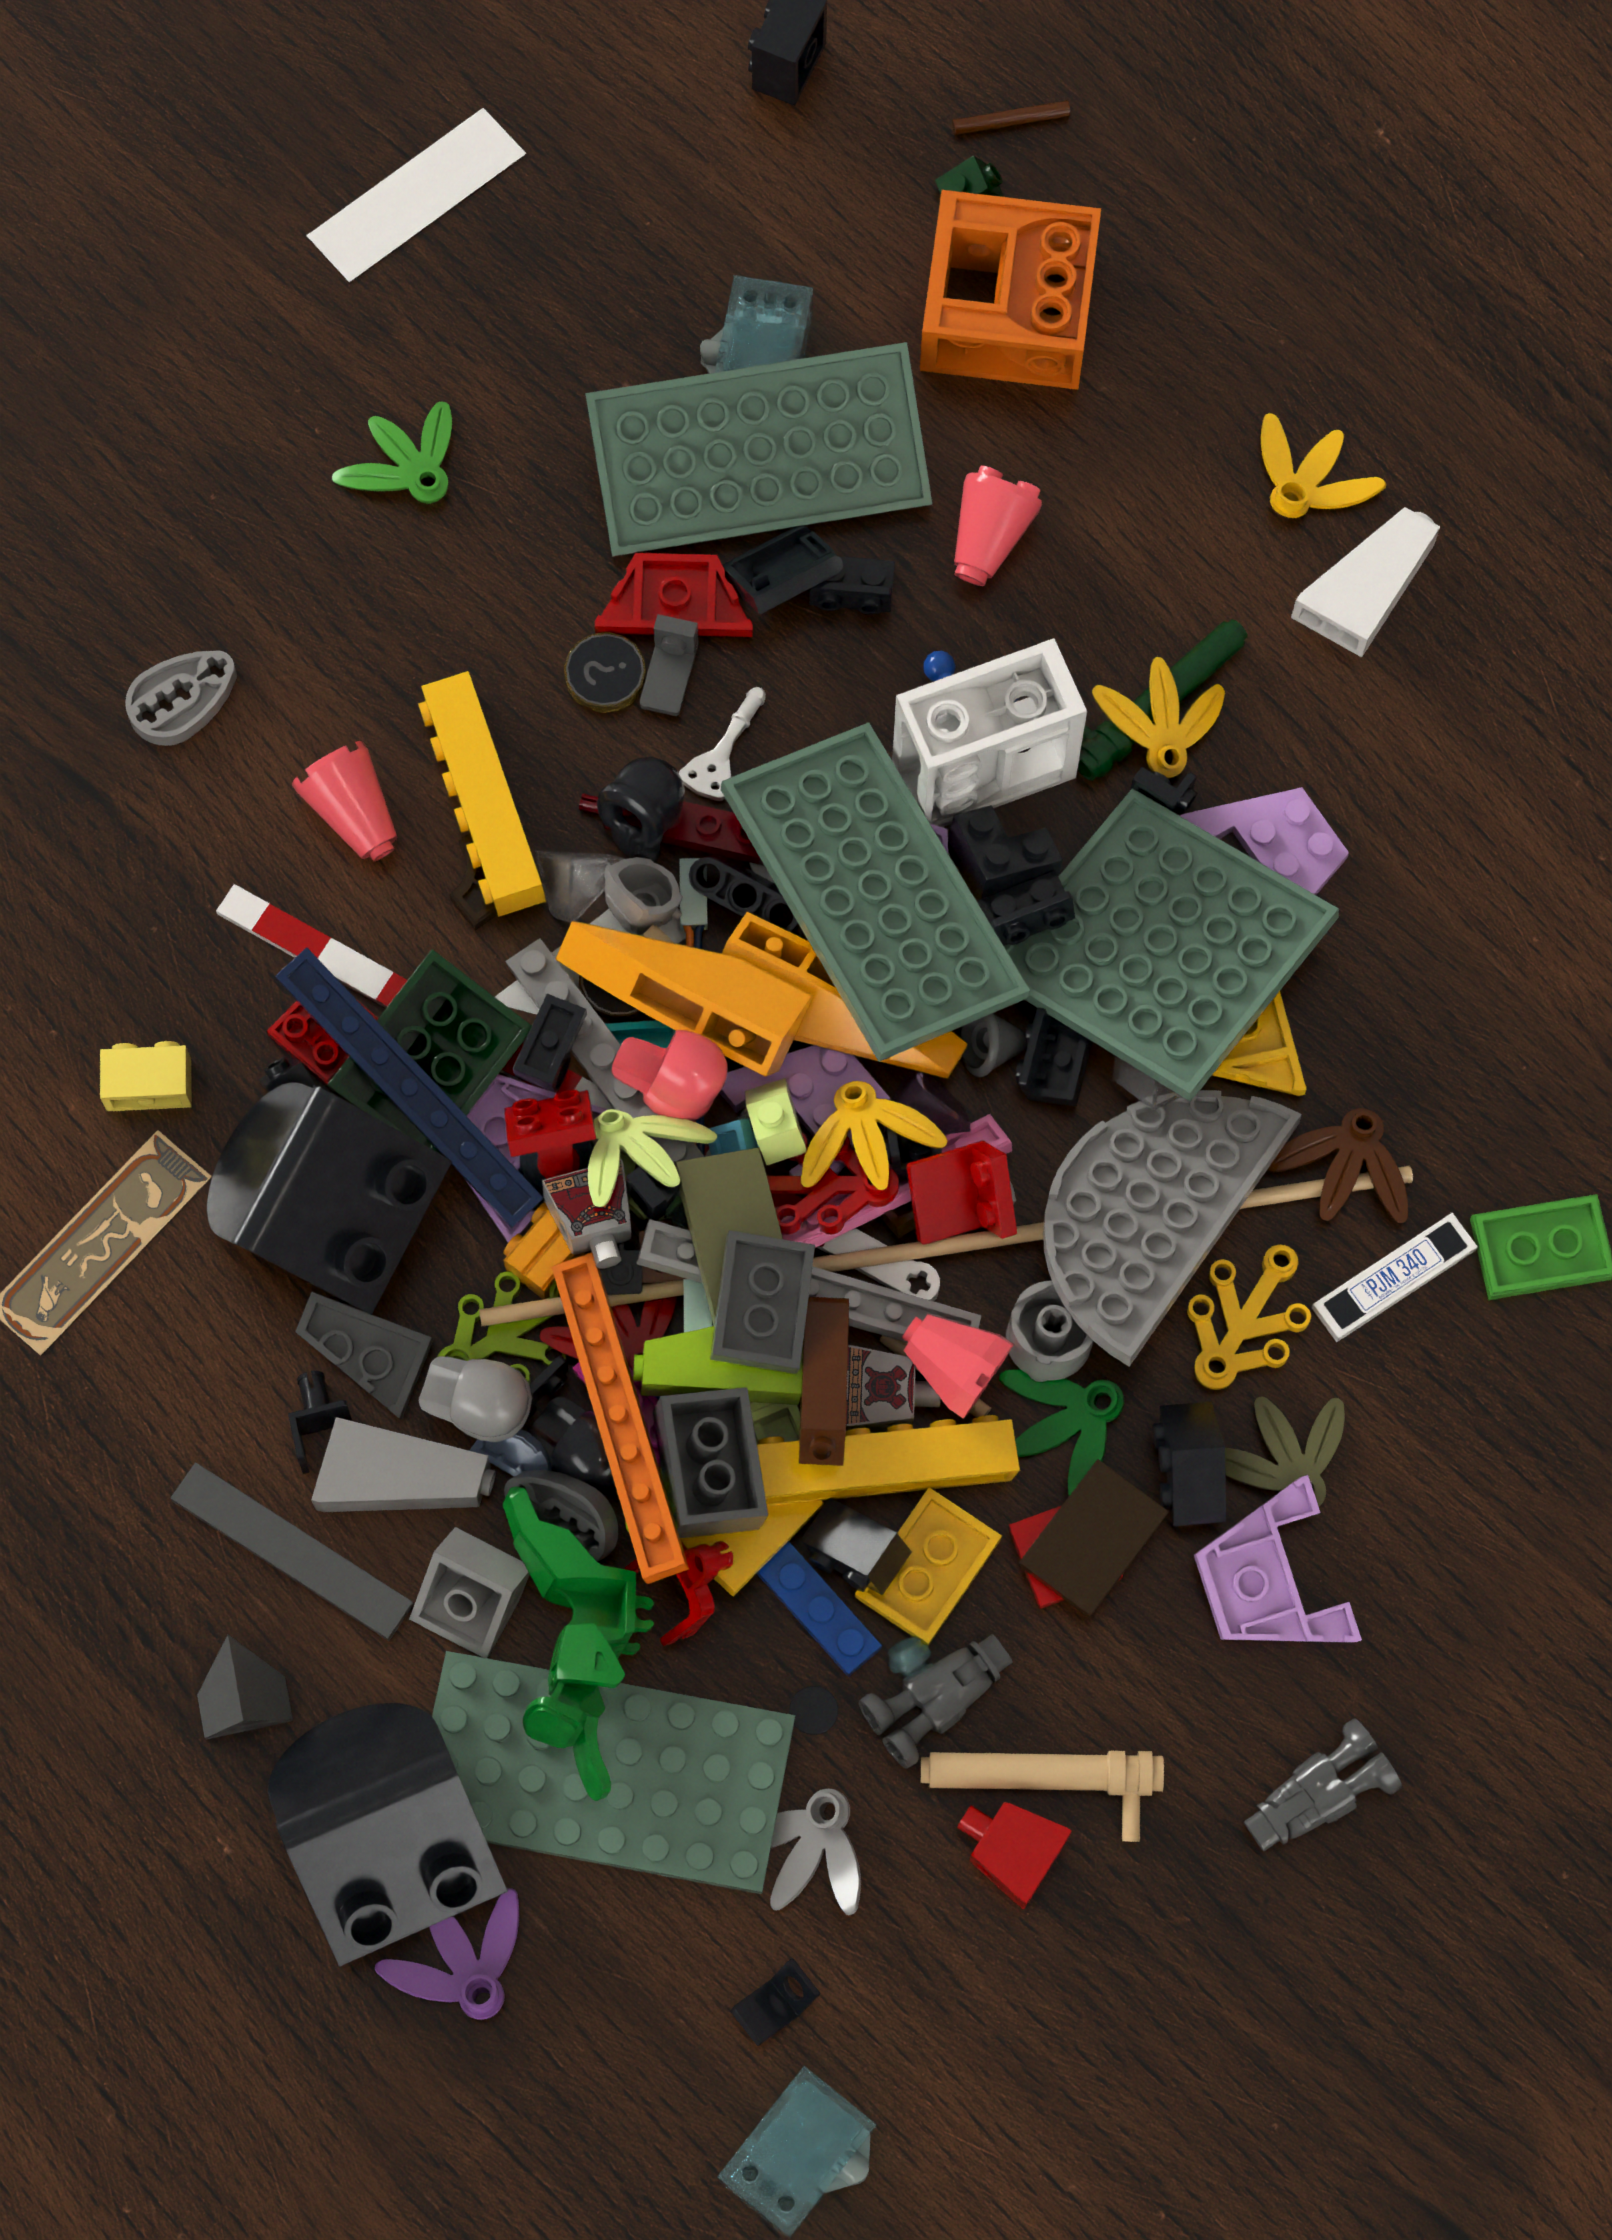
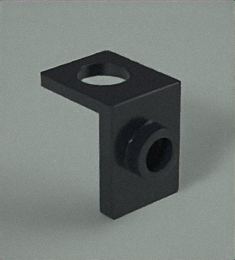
[730,1958,820,2046]

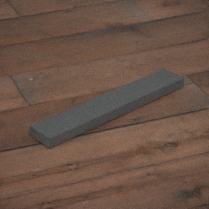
[170,1462,414,1641]

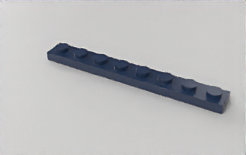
[275,947,544,1229]

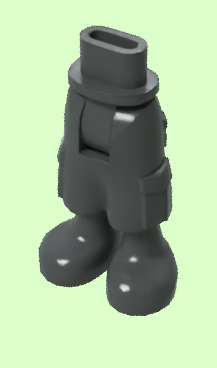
[859,1634,1013,1769]
[1243,1718,1403,1852]

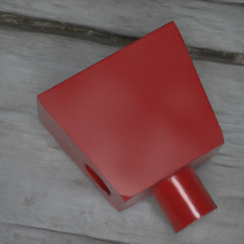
[957,1802,1072,1909]

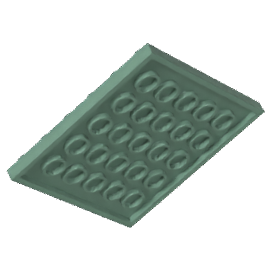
[1004,788,1339,1102]

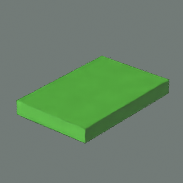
[1470,1194,1612,1300]

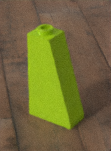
[633,1326,804,1405]

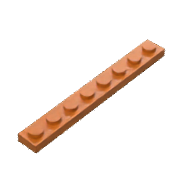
[552,1252,689,1584]

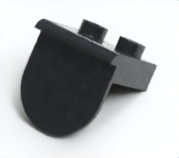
[207,1082,452,1315]
[268,1703,508,1967]

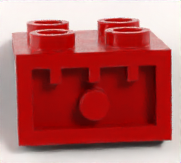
[907,1140,1017,1245]

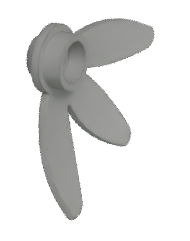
[770,1788,861,1915]

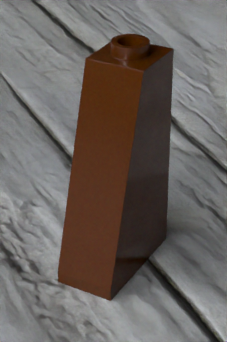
[799,1297,849,1466]

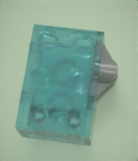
[700,275,813,374]
[717,2066,877,2240]

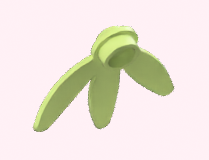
[588,1109,717,1207]

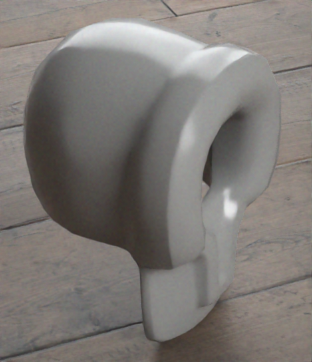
[419,1356,532,1442]

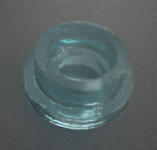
[887,1637,931,1676]

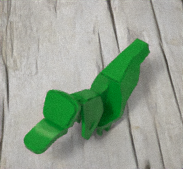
[502,1486,654,1801]

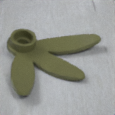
[1225,1397,1345,1507]

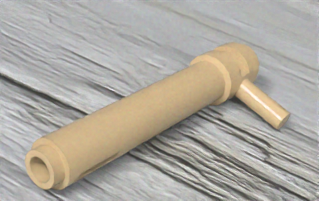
[921,1751,1164,1842]

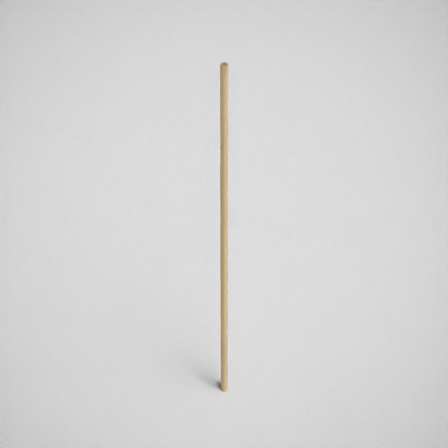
[479,1166,1413,1326]

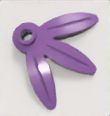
[375,1888,519,2020]

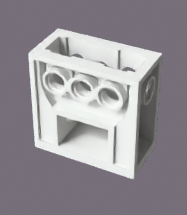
[892,638,1087,827]

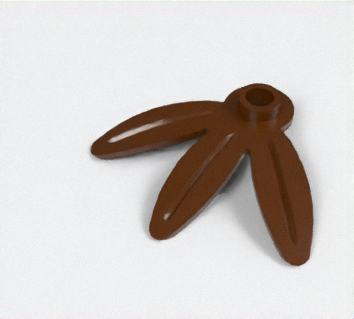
[1268,1108,1408,1223]

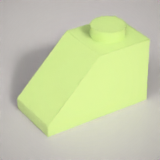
[745,1078,807,1165]

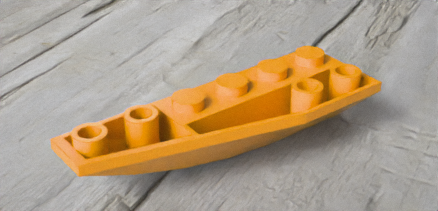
[722,912,968,1079]
[555,921,814,1077]

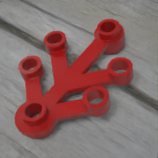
[767,1133,899,1235]

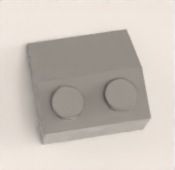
[409,1527,530,1658]

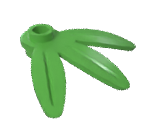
[332,402,452,504]

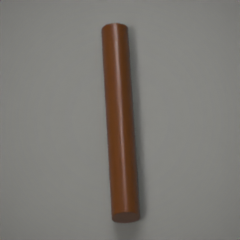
[952,100,1070,135]

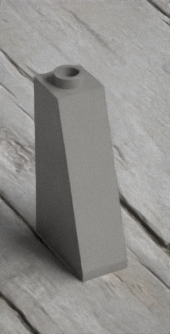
[311,1417,496,1512]

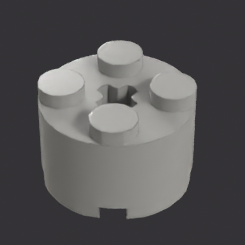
[1006,1281,1094,1382]

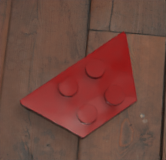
[595,553,753,637]

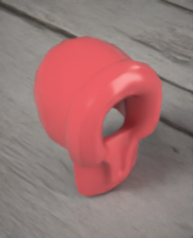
[611,1030,728,1122]

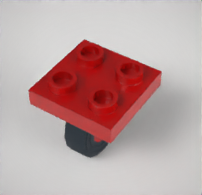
[504,1089,596,1193]

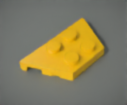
[1212,991,1307,1096]

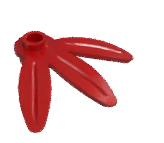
[539,1271,677,1371]

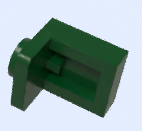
[935,155,1004,197]

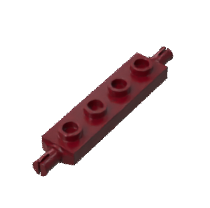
[579,793,764,866]

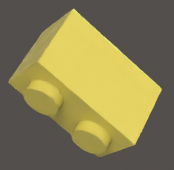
[100,1041,192,1111]

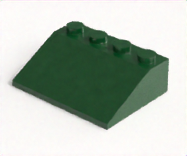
[326,949,532,1153]

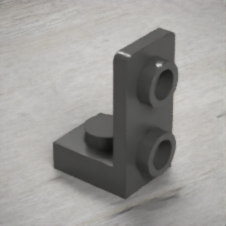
[640,614,699,716]

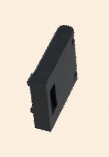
[723,525,843,615]

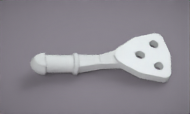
[679,687,766,801]

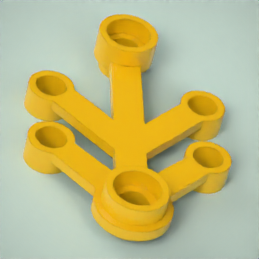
[1187,1244,1311,1390]

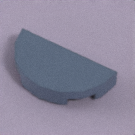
[469,1429,552,1477]

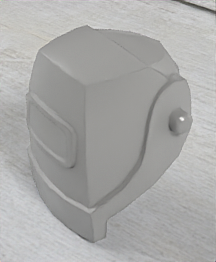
[604,857,683,935]

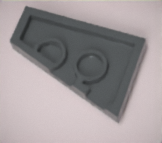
[296,1292,434,1420]

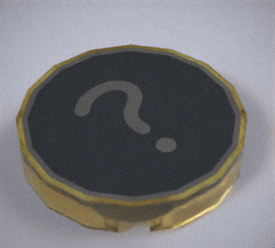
[564,632,646,713]

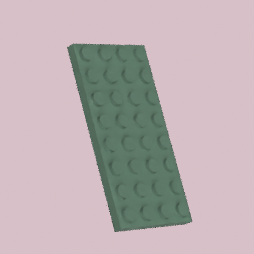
[585,342,933,557]
[720,722,1030,1062]
[432,1651,795,1894]

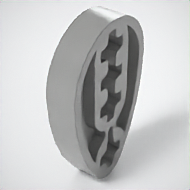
[125,651,237,746]

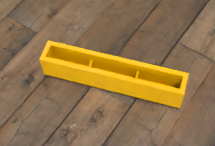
[418,671,546,917]
[757,1415,1020,1505]

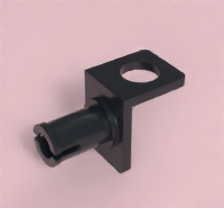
[288,1371,352,1474]

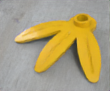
[1261,413,1386,518]
[1092,657,1225,778]
[801,1081,948,1190]

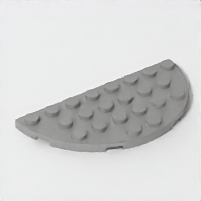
[1043,1090,1302,1367]

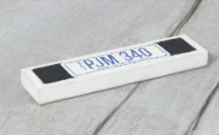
[1312,1213,1478,1342]

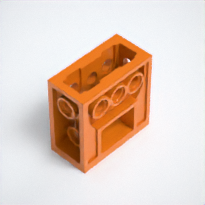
[920,190,1101,390]

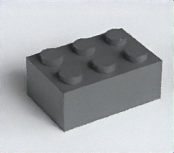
[652,1387,768,1538]

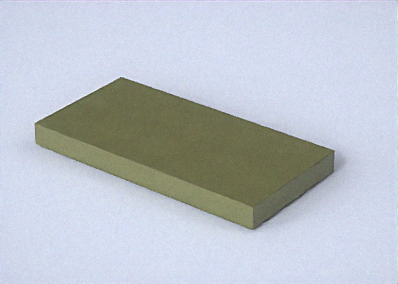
[675,1147,783,1325]

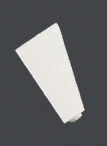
[1291,507,1440,657]

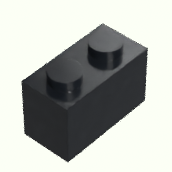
[801,1498,912,1595]

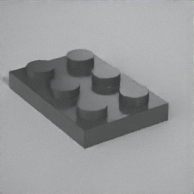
[710,1230,815,1374]

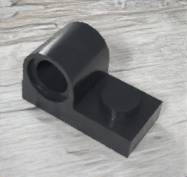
[512,994,587,1093]

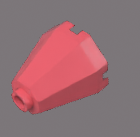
[902,1314,1014,1419]

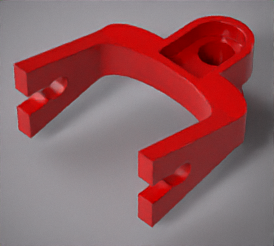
[624,1541,733,1647]

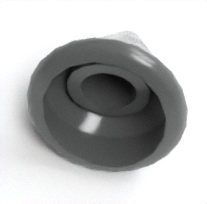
[960,1013,1028,1077]

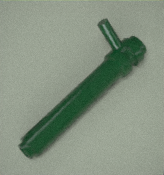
[1077,619,1248,781]

